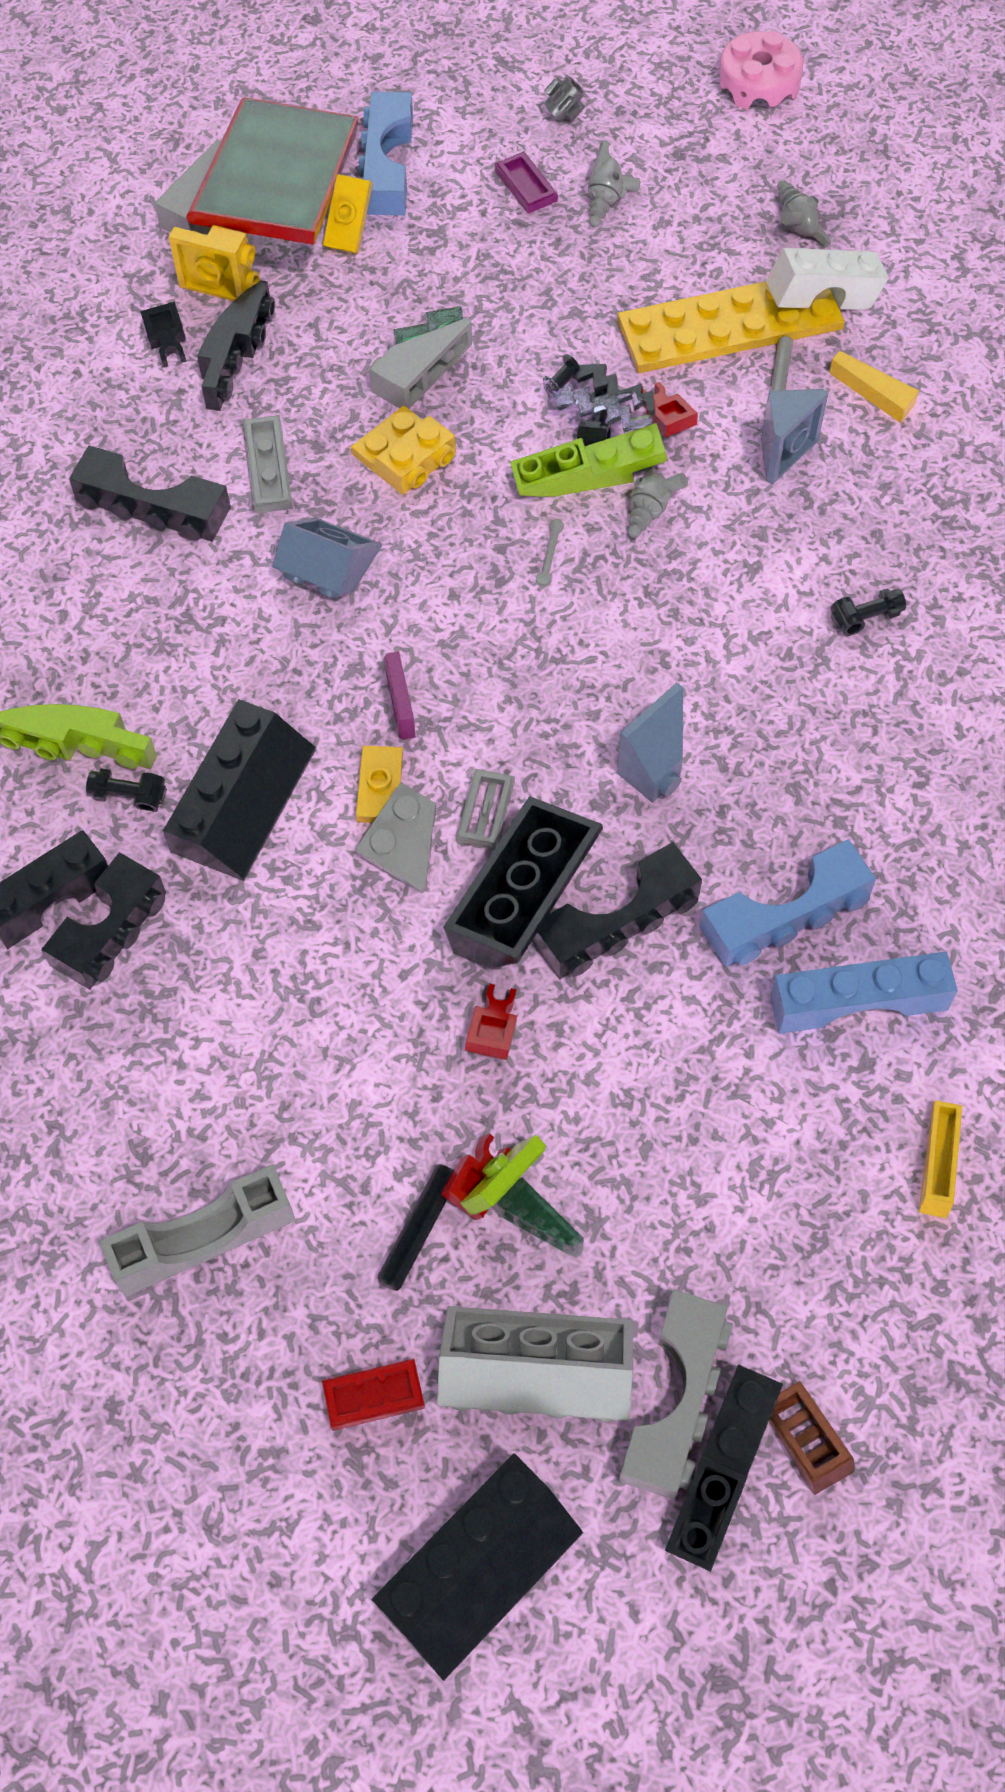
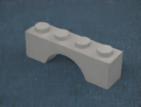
[99,1164,296,1297]
[619,1289,733,1500]

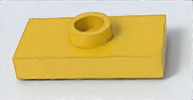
[323,174,373,254]
[356,746,404,823]

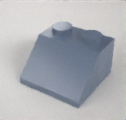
[272,517,382,597]

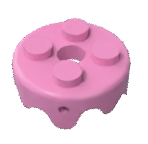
[719,31,804,109]

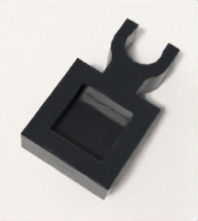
[140,301,187,367]

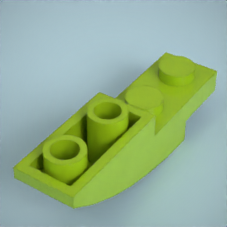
[510,423,668,497]
[0,704,157,770]

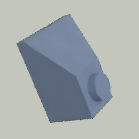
[617,683,683,803]

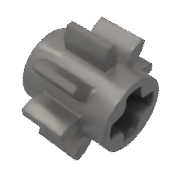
[544,76,586,121]

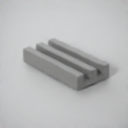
[456,769,515,851]

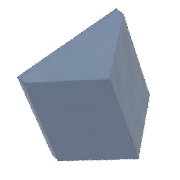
[761,389,828,485]

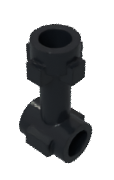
[577,389,620,446]
[830,588,906,636]
[86,768,167,812]

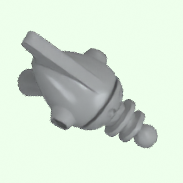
[588,140,641,227]
[777,180,831,248]
[628,466,688,538]

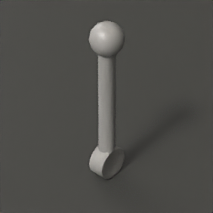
[536,519,564,587]

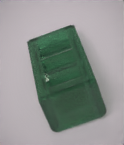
[494,1177,584,1258]

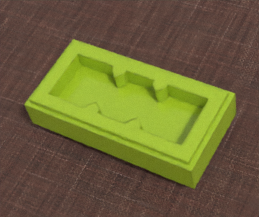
[460,1134,547,1215]

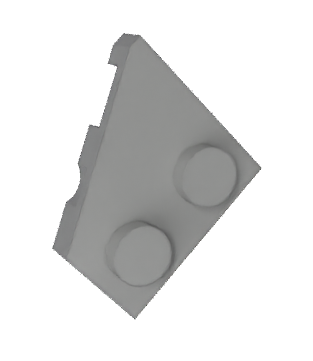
[355,782,436,894]

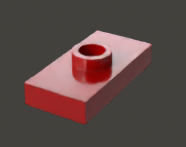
[322,1358,425,1431]

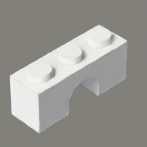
[766,248,889,310]

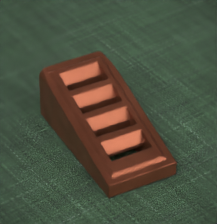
[769,1381,855,1495]

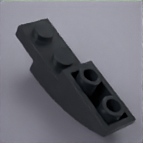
[197,280,275,411]
[665,1364,783,1572]

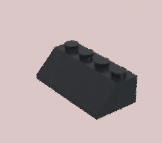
[163,699,316,881]
[443,796,603,969]
[371,1453,584,1681]

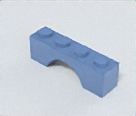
[359,92,413,216]
[700,839,876,967]
[770,951,958,1034]

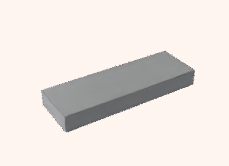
[243,415,293,514]

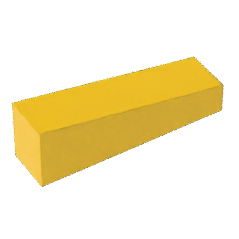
[829,350,919,423]
[918,1100,963,1218]

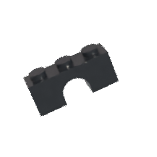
[0,830,108,950]
[41,852,166,990]

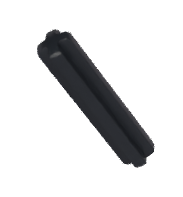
[378,1164,454,1291]

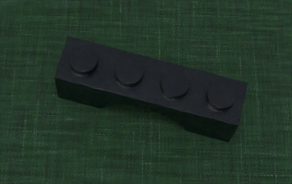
[69,445,231,542]
[532,842,702,980]

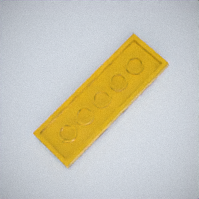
[617,281,845,374]

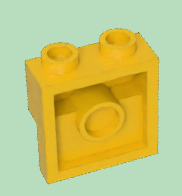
[168,225,260,301]
[351,405,456,495]

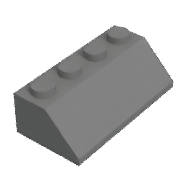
[437,1306,633,1422]

